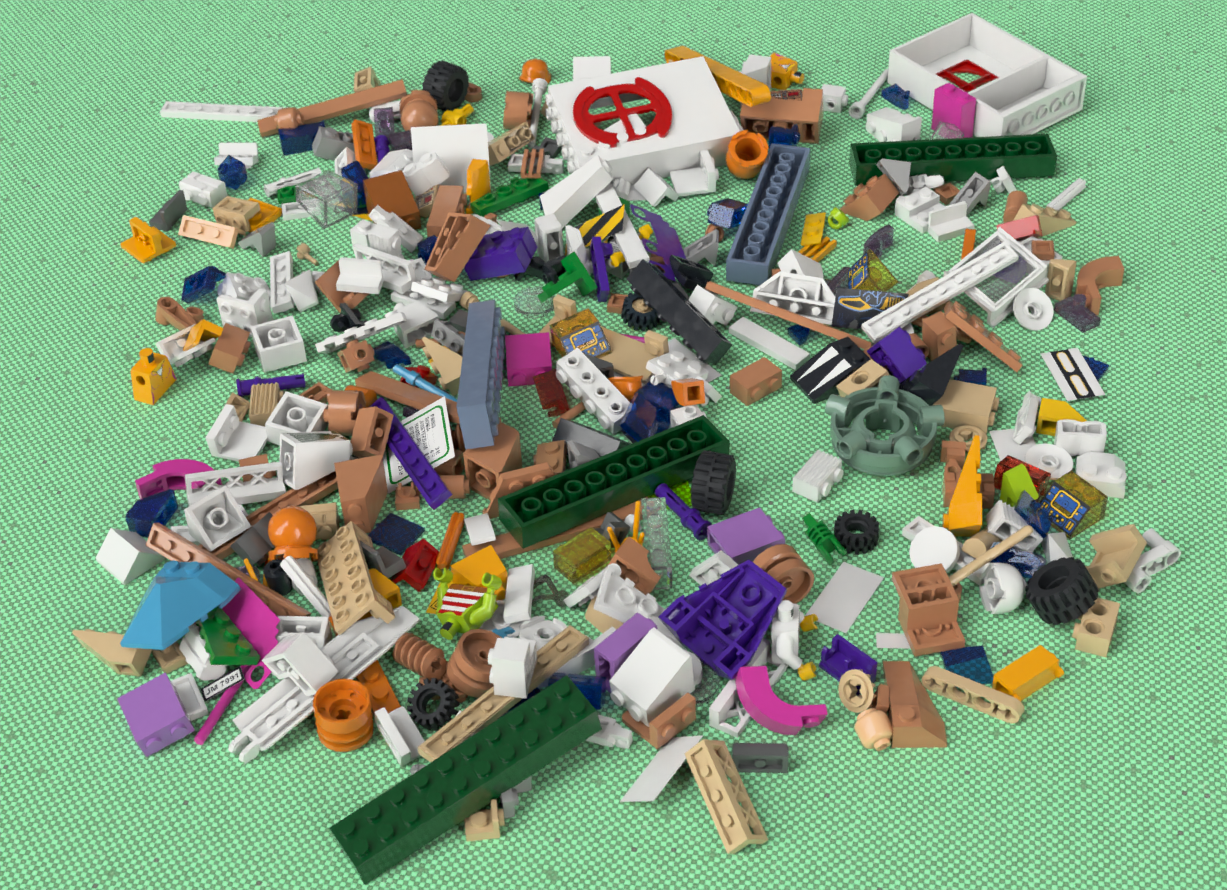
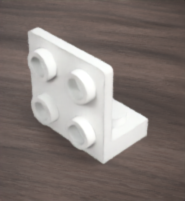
[205,404,268,462]

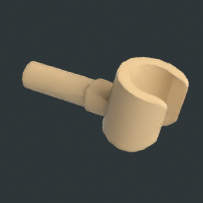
[296,243,319,266]

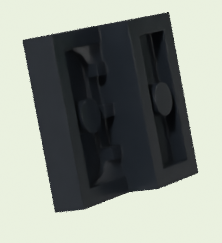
[669,255,718,295]

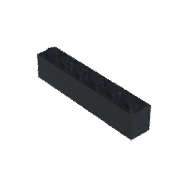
[627,259,733,365]

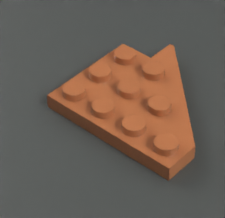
[944,300,1023,372]

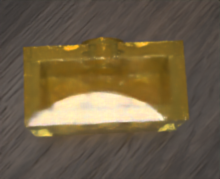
[553,527,611,584]

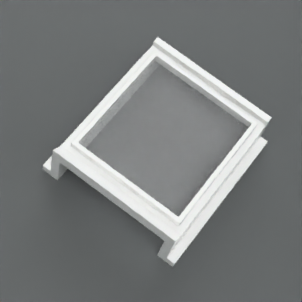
[944,227,1049,328]

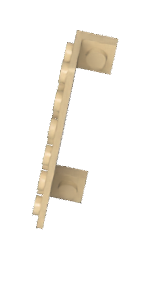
[539,294,669,383]
[317,521,395,635]

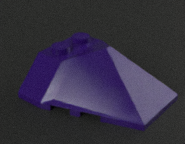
[658,559,787,680]

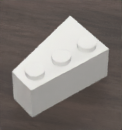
[866,107,922,142]

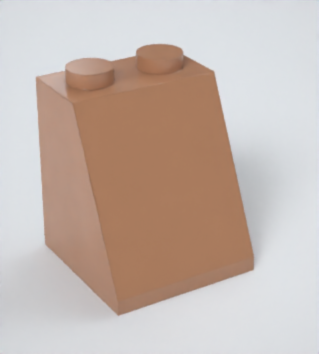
[463,422,523,501]
[334,455,388,533]

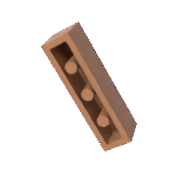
[426,185,468,244]

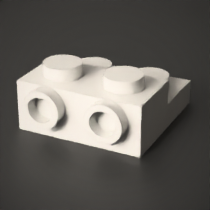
[895,187,945,234]

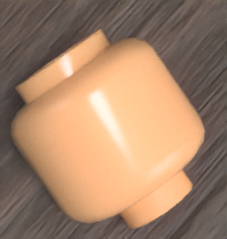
[854,708,893,751]

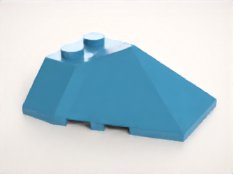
[120,561,241,650]

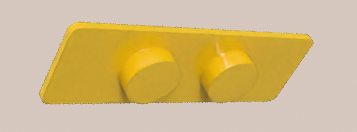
[800,212,826,246]

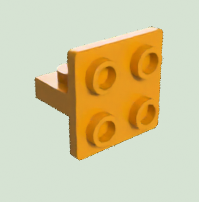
[120,217,176,263]

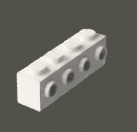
[555,348,635,435]

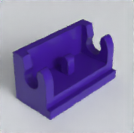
[819,634,878,695]

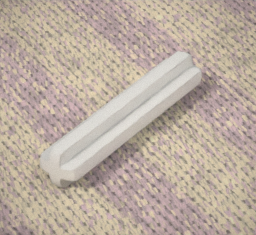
[1047,178,1086,211]
[280,556,331,617]

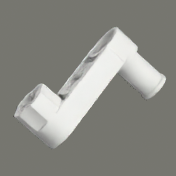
[1124,528,1181,594]

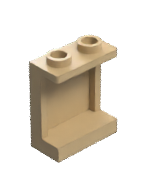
[1086,524,1147,589]

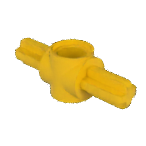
[440,103,474,126]

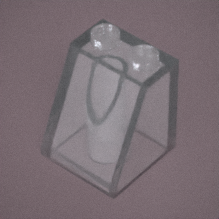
[295,170,357,229]

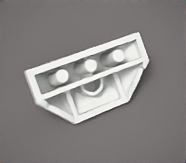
[370,149,413,178]
[750,271,835,325]

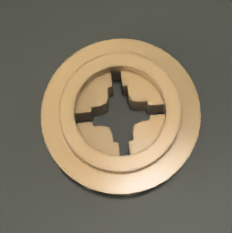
[949,425,987,453]
[838,669,877,713]

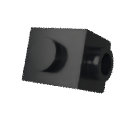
[542,255,567,284]
[514,256,545,282]

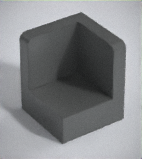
[587,512,630,548]

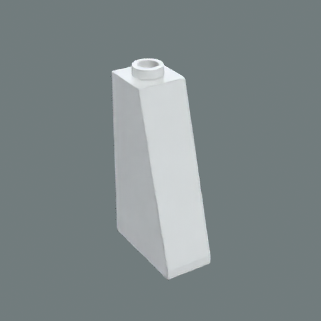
[540,155,613,228]

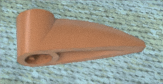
[155,297,197,331]

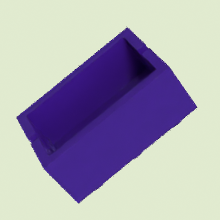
[464,227,538,281]

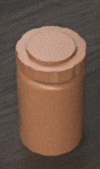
[1003,190,1028,223]

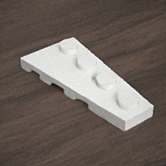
[573,113,646,156]
[315,310,407,354]
[593,565,687,650]

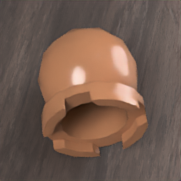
[399,90,438,136]

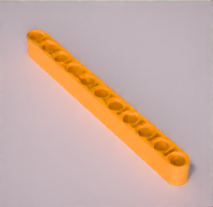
[664,46,771,107]

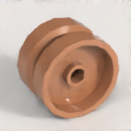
[753,544,814,604]
[446,629,502,698]

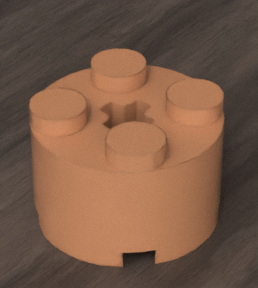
[503,91,534,130]
[323,390,366,436]

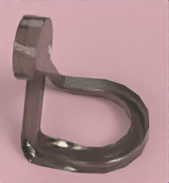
[532,574,569,608]

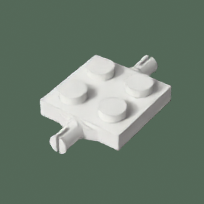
[646,350,709,385]

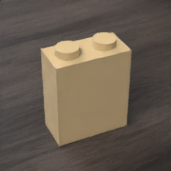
[933,379,1000,434]

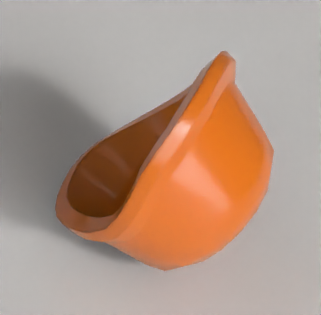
[519,58,551,84]
[608,375,643,402]

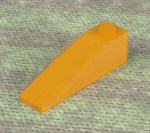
[942,435,982,537]

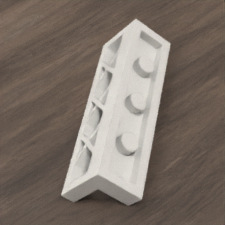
[352,243,417,294]
[185,461,286,506]
[709,638,788,738]

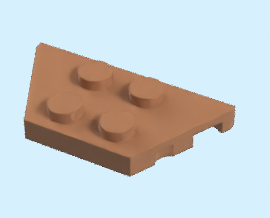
[482,462,557,519]

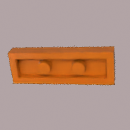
[352,119,377,170]

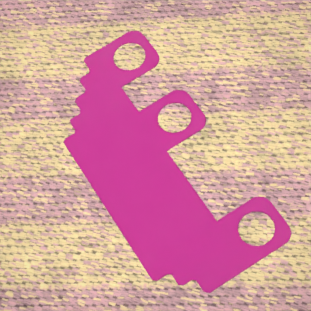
[194,577,280,689]

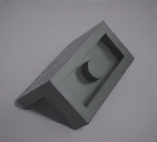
[149,190,188,232]
[360,541,406,578]
[732,743,789,773]

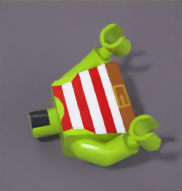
[433,568,502,640]

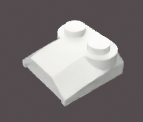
[565,225,593,284]
[1074,451,1127,499]

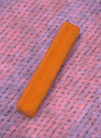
[436,512,465,569]

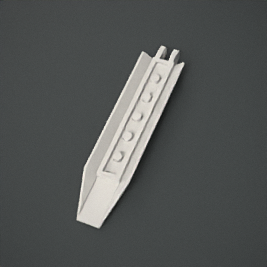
[228,606,420,764]

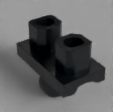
[330,303,367,333]

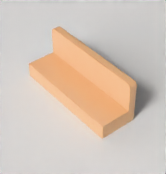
[178,215,246,249]

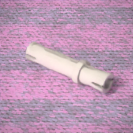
[264,168,323,197]

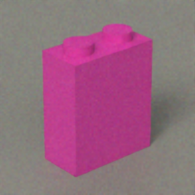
[931,83,976,139]
[505,332,553,387]

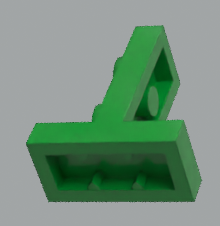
[537,251,597,303]

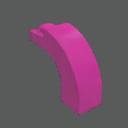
[135,459,222,503]
[735,666,828,735]

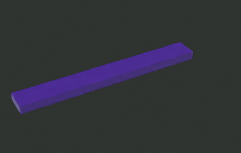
[370,397,453,510]

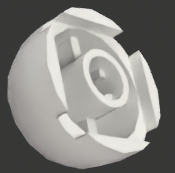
[979,562,1027,614]

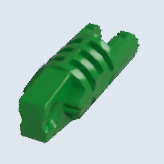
[802,513,847,565]

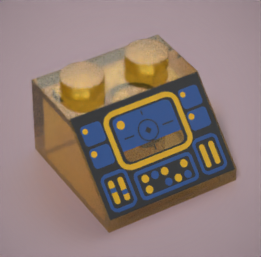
[847,249,898,292]
[549,308,612,358]
[1034,470,1108,539]

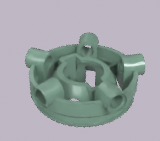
[825,375,945,476]

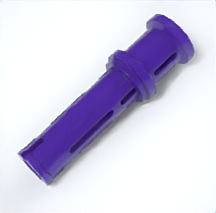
[374,135,391,163]
[236,373,306,397]
[655,483,712,540]

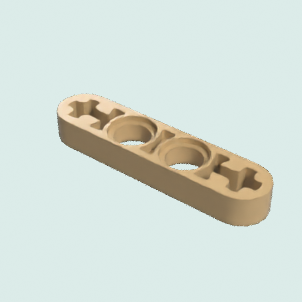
[921,666,1025,724]

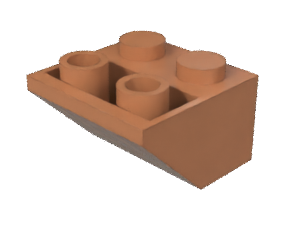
[840,174,899,221]

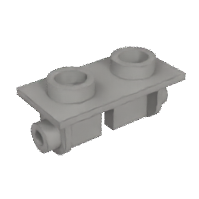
[431,318,465,357]

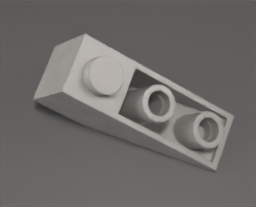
[312,127,355,160]

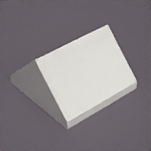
[184,485,251,551]
[96,528,165,585]

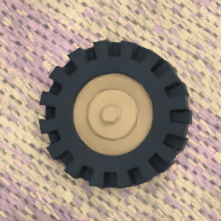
[621,292,660,331]

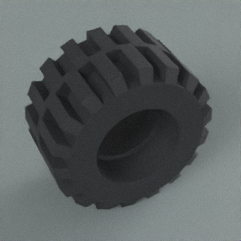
[422,60,469,111]
[691,450,736,515]
[1025,557,1099,625]

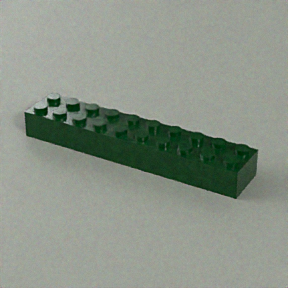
[849,134,1057,186]
[498,415,730,549]
[329,675,602,885]

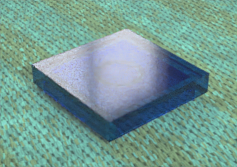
[619,392,671,442]

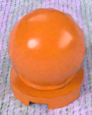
[726,130,768,180]
[268,506,318,562]

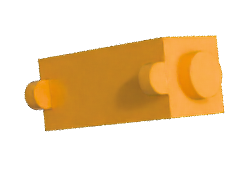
[992,645,1064,702]

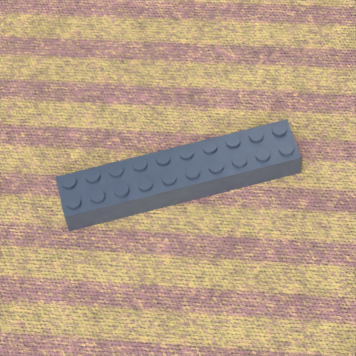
[726,143,811,286]
[456,299,506,449]

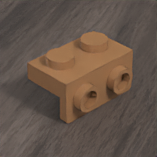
[533,440,567,474]

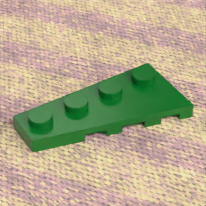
[470,170,549,217]
[195,606,260,665]

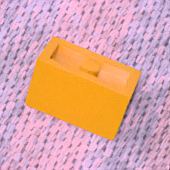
[183,319,223,351]

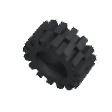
[834,510,879,555]
[407,678,460,731]

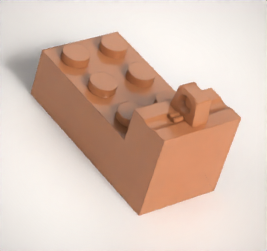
[740,88,824,144]

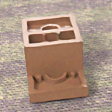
[892,563,965,657]

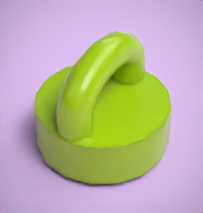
[828,207,850,229]

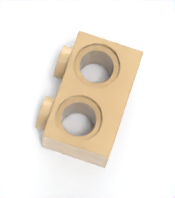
[1072,598,1120,657]

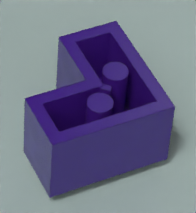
[867,327,927,383]

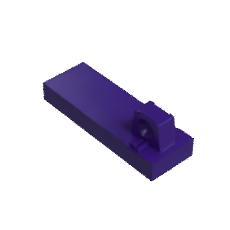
[589,236,613,302]

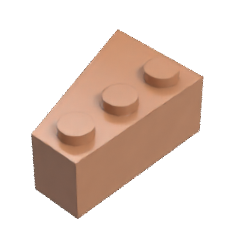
[424,212,491,282]

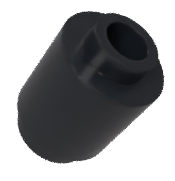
[263,559,293,596]

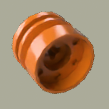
[313,679,374,752]

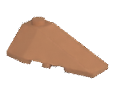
[882,661,947,748]

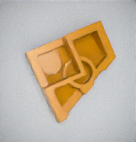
[466,159,491,214]

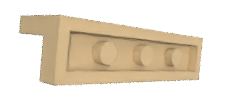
[684,739,768,854]

